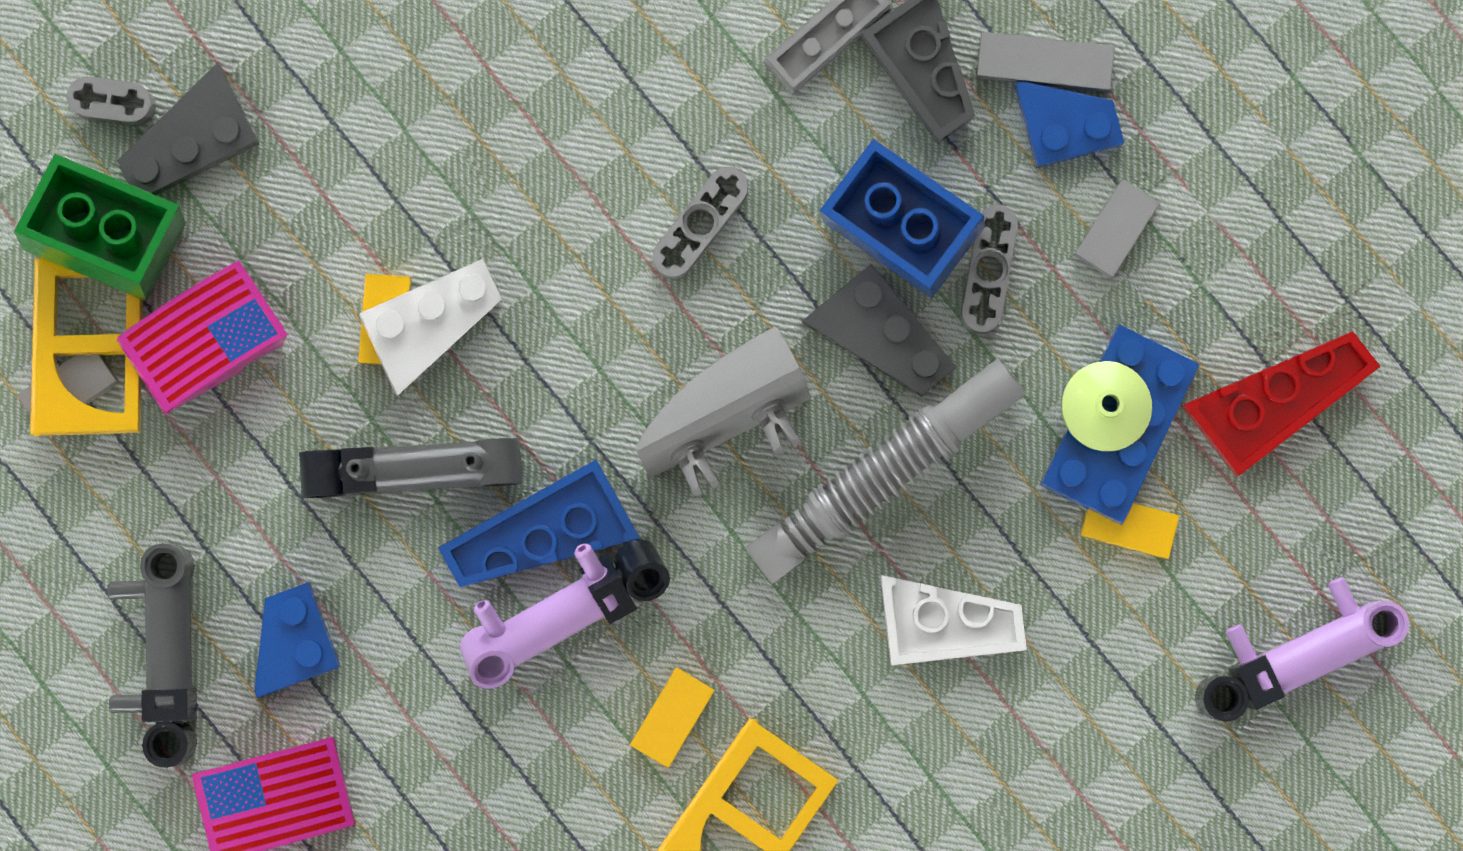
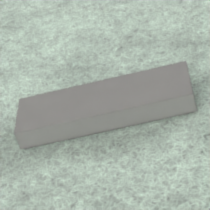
[763,0,893,95]
[976,32,1115,93]

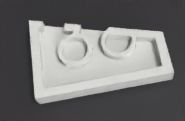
[359,259,502,397]
[880,575,1027,665]

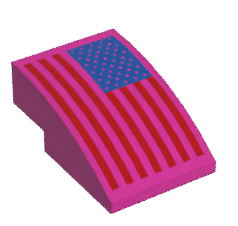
[116,260,288,415]
[191,736,356,851]

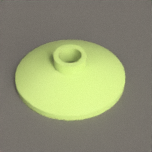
[1061,361,1152,452]

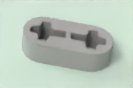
[67,77,156,126]

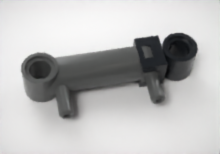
[299,438,522,498]
[107,543,197,768]

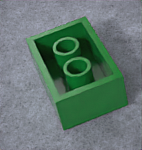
[13,154,186,301]

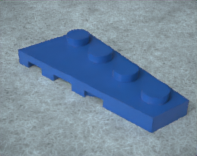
[438,460,641,587]

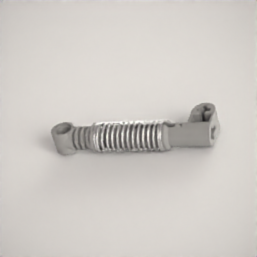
[745,358,1027,584]

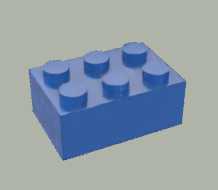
[820,139,985,299]

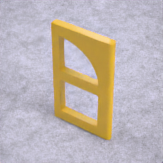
[30,258,143,437]
[657,717,839,851]

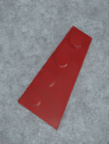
[1181,331,1381,477]

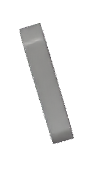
[653,167,748,279]
[960,204,1018,334]

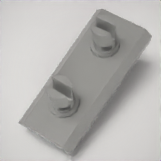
[636,326,811,496]

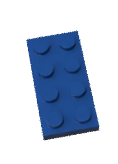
[1040,324,1199,525]

